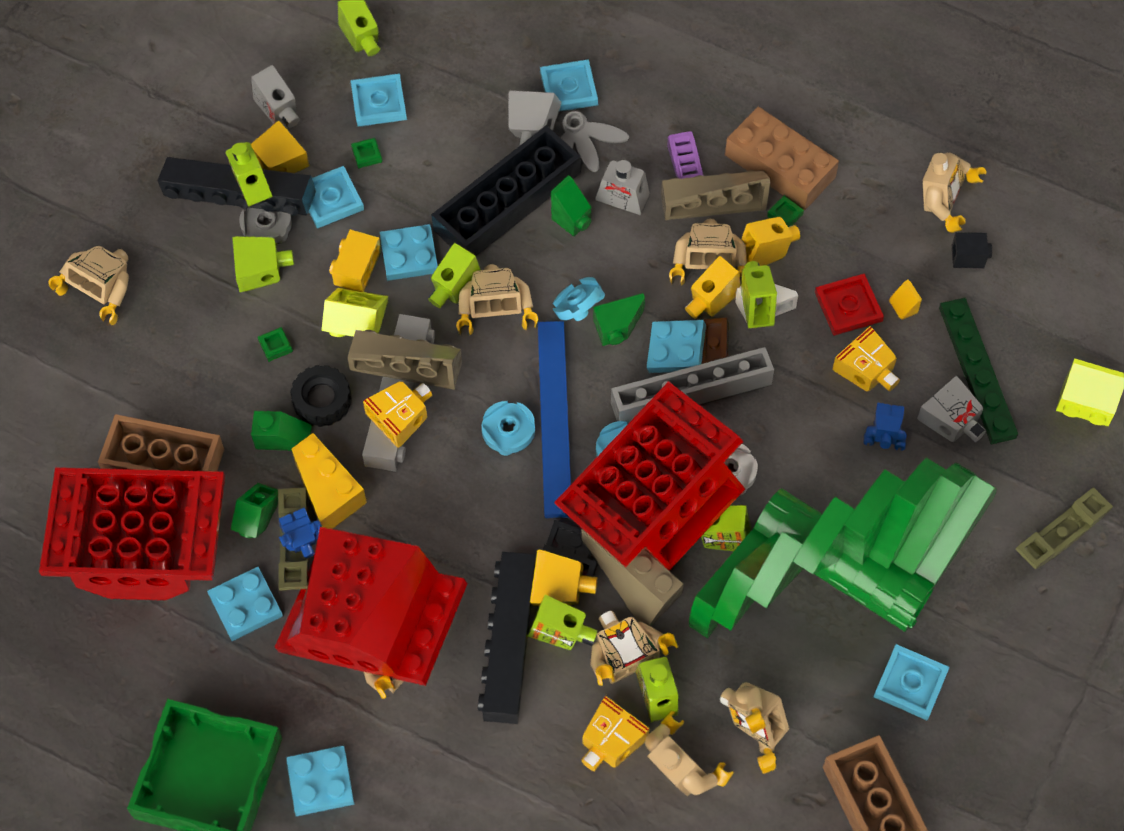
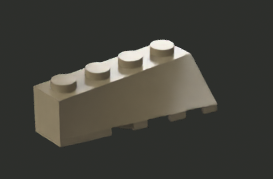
[661,170,770,220]
[347,330,462,390]
[581,529,684,626]

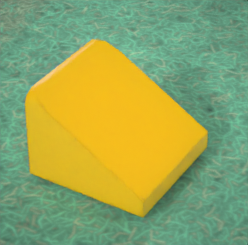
[889,280,922,319]

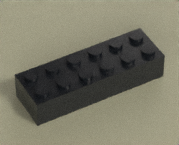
[431,125,581,256]

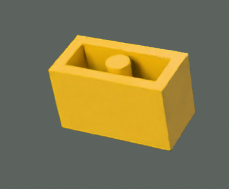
[329,229,381,292]

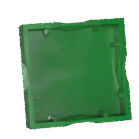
[127,699,282,831]

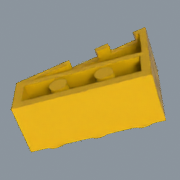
[292,433,367,529]

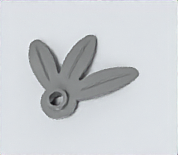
[561,111,629,172]

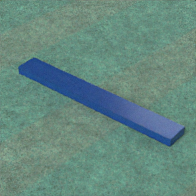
[538,321,571,518]

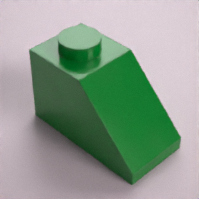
[551,175,592,236]
[593,293,645,346]
[251,411,312,451]
[230,483,278,538]

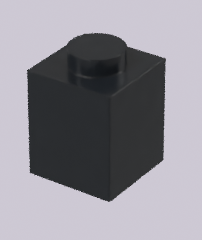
[951,232,992,268]

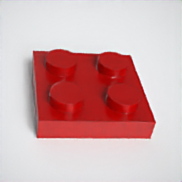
[815,273,884,336]

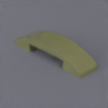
[278,487,309,591]
[1015,487,1113,569]

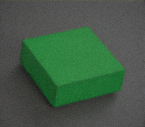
[351,138,382,169]
[767,195,804,227]
[257,327,293,362]

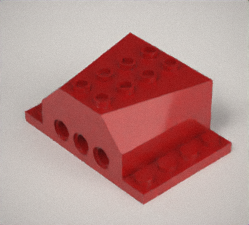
[554,381,745,571]
[39,467,225,600]
[275,527,468,686]

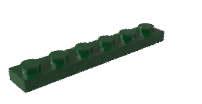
[939,297,1018,445]

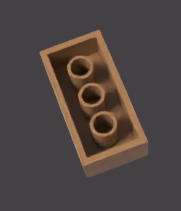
[725,106,839,210]
[98,414,225,472]
[823,735,928,831]

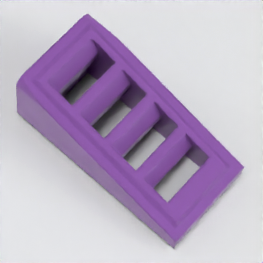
[667,131,703,179]

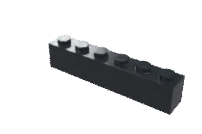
[157,157,316,215]
[478,551,536,724]

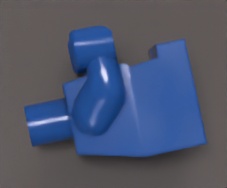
[863,403,907,451]
[279,508,322,559]

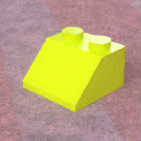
[322,288,388,337]
[1056,358,1124,426]

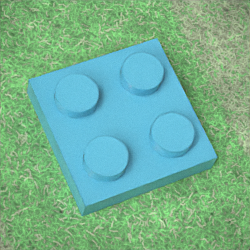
[540,59,598,111]
[351,74,407,127]
[309,166,364,228]
[380,224,438,281]
[647,320,706,373]
[207,567,283,641]
[874,644,949,720]
[286,746,354,816]

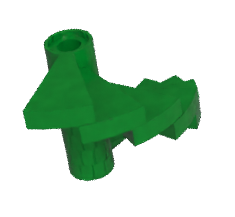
[689,458,997,639]

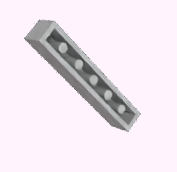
[362,314,435,472]
[611,347,774,424]

